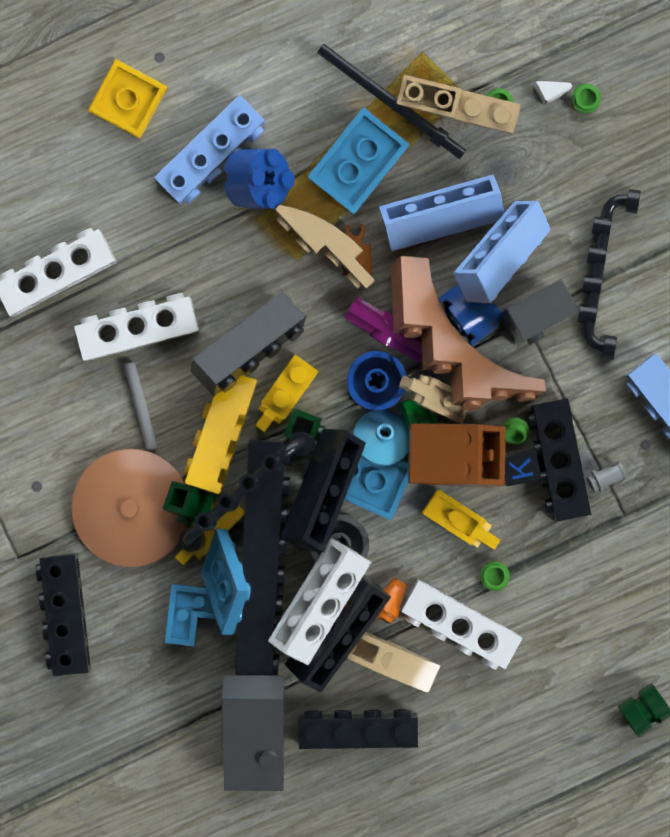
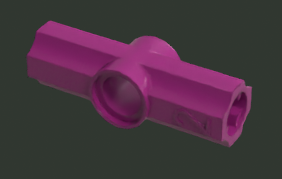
[344,296,422,364]

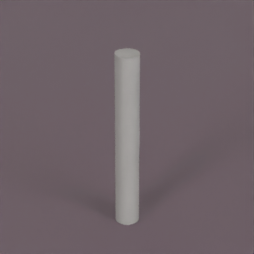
[124,362,158,450]

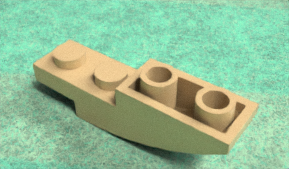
[397,75,521,134]
[275,205,375,290]
[347,632,441,692]

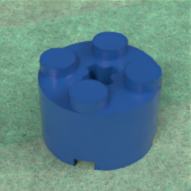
[223,148,295,209]
[438,284,503,346]
[347,351,407,411]

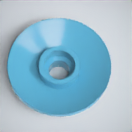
[353,410,409,466]

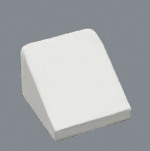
[534,81,572,105]

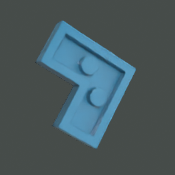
[165,583,216,646]

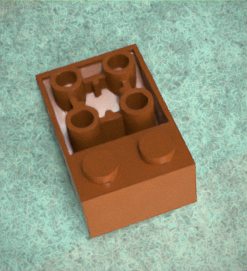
[408,424,506,488]

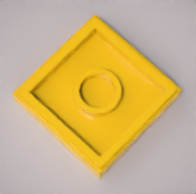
[87,59,168,140]

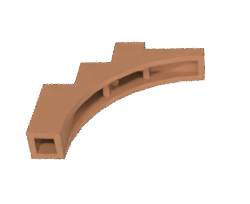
[390,256,546,410]

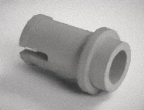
[587,461,627,492]

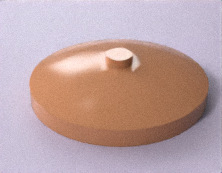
[72,449,187,567]

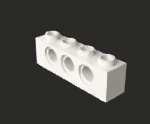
[0,228,118,317]
[74,293,200,361]
[268,538,371,665]
[400,579,523,670]

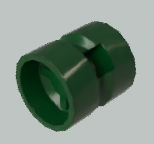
[617,683,670,738]

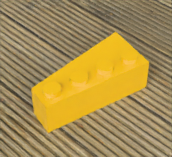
[184,375,258,494]

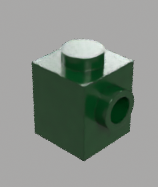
[284,408,326,442]
[162,481,215,526]

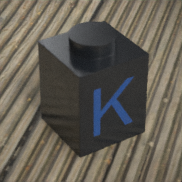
[505,450,542,487]

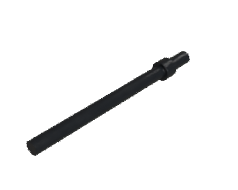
[317,44,466,160]

